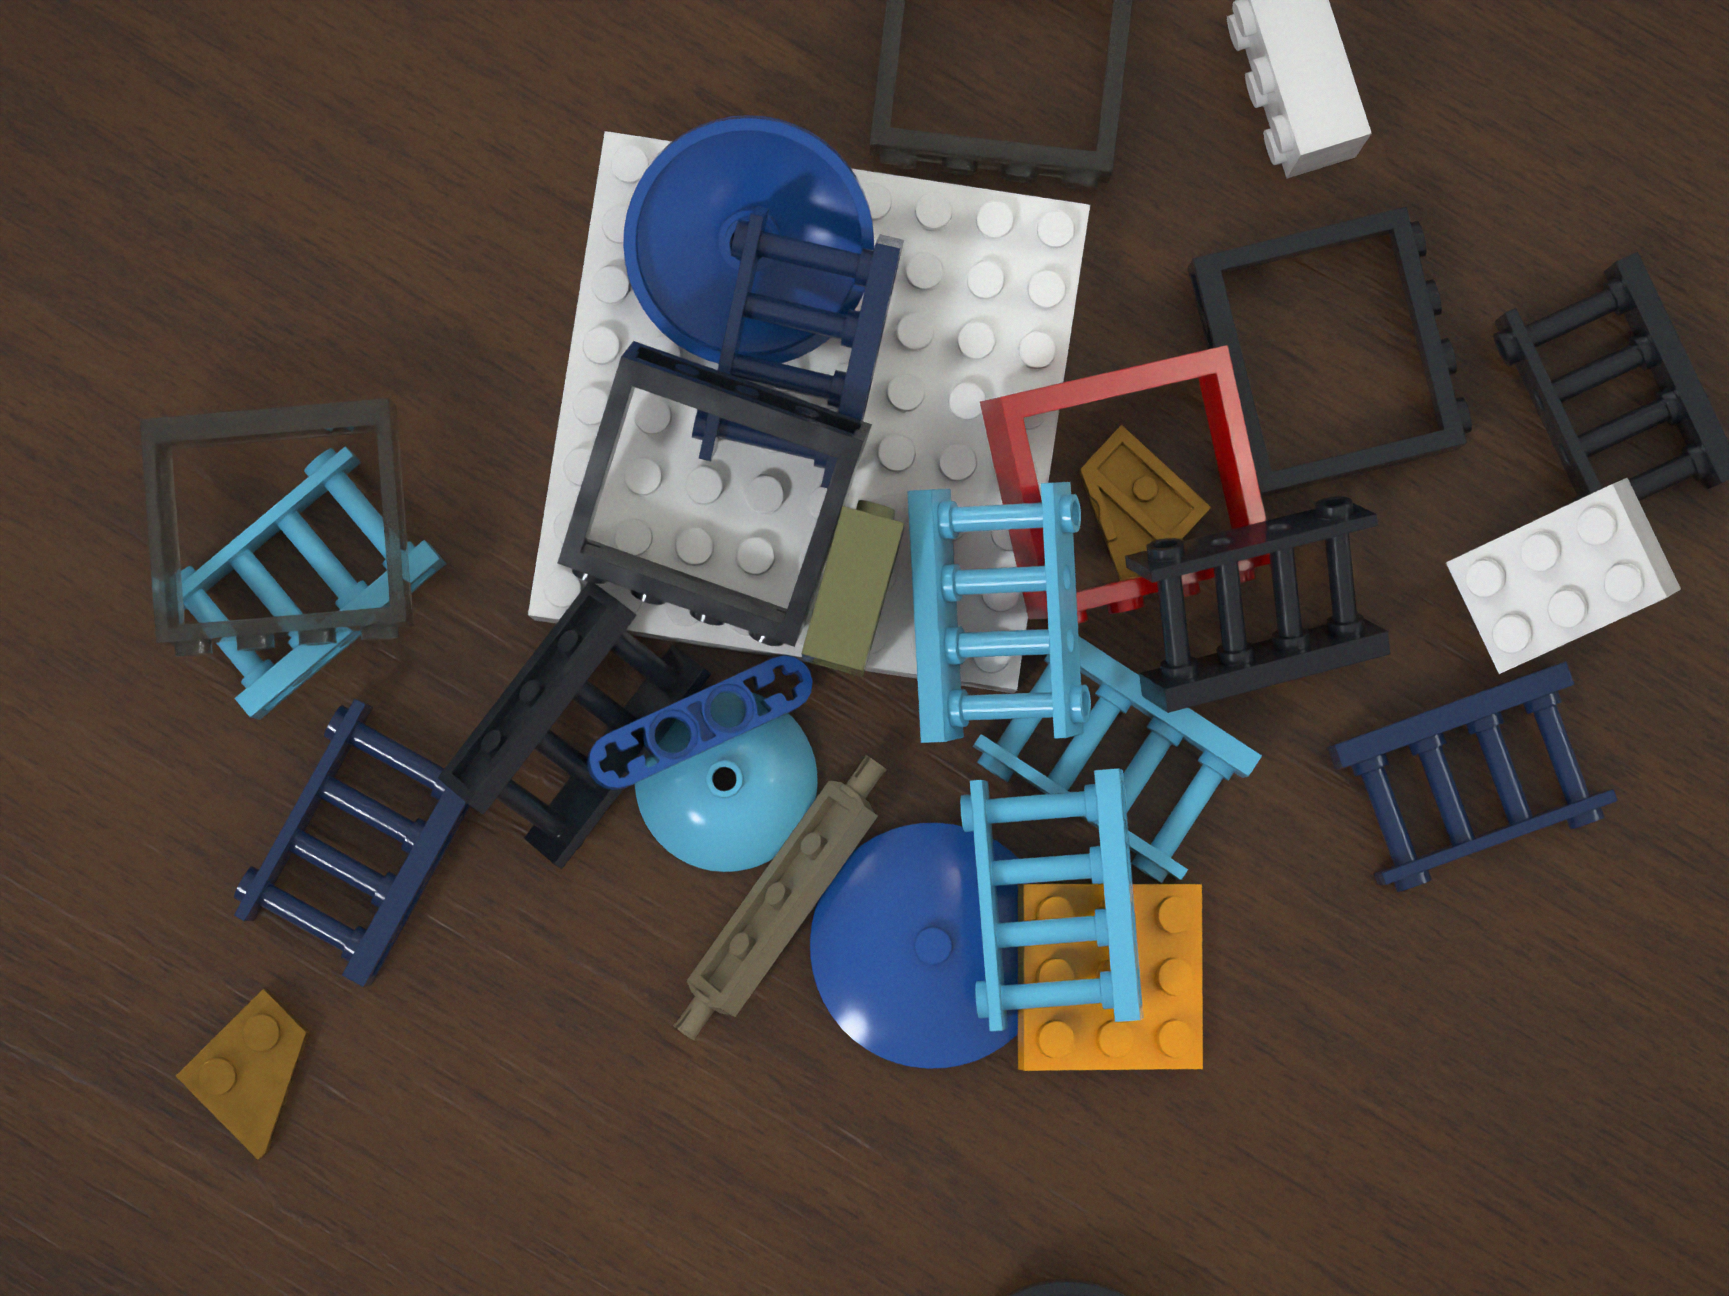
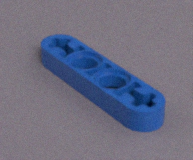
[587,655,813,790]

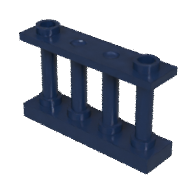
[692,206,904,489]
[1327,662,1618,892]
[234,699,471,987]

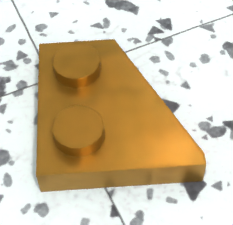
[1079,425,1211,580]
[176,988,310,1160]

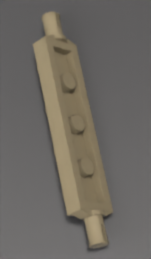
[673,755,887,1041]

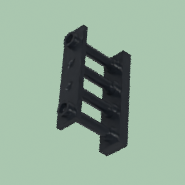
[1493,252,1729,503]
[1125,496,1390,713]
[438,582,711,869]

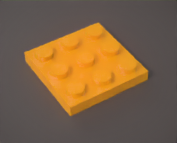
[1018,884,1203,1071]

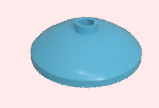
[635,692,818,872]

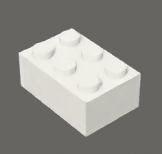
[1227,0,1372,178]
[1446,478,1681,674]

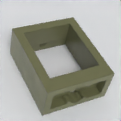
[801,500,904,678]

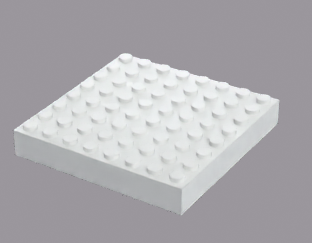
[528,131,1090,693]

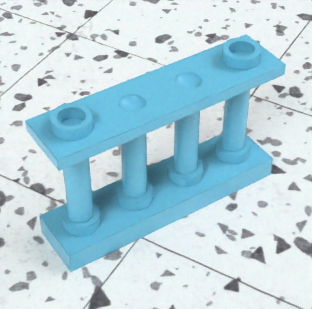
[156,446,447,720]
[907,482,1091,743]
[973,636,1262,883]
[960,768,1144,1031]

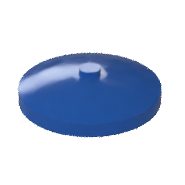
[623,115,874,364]
[810,823,1038,1069]

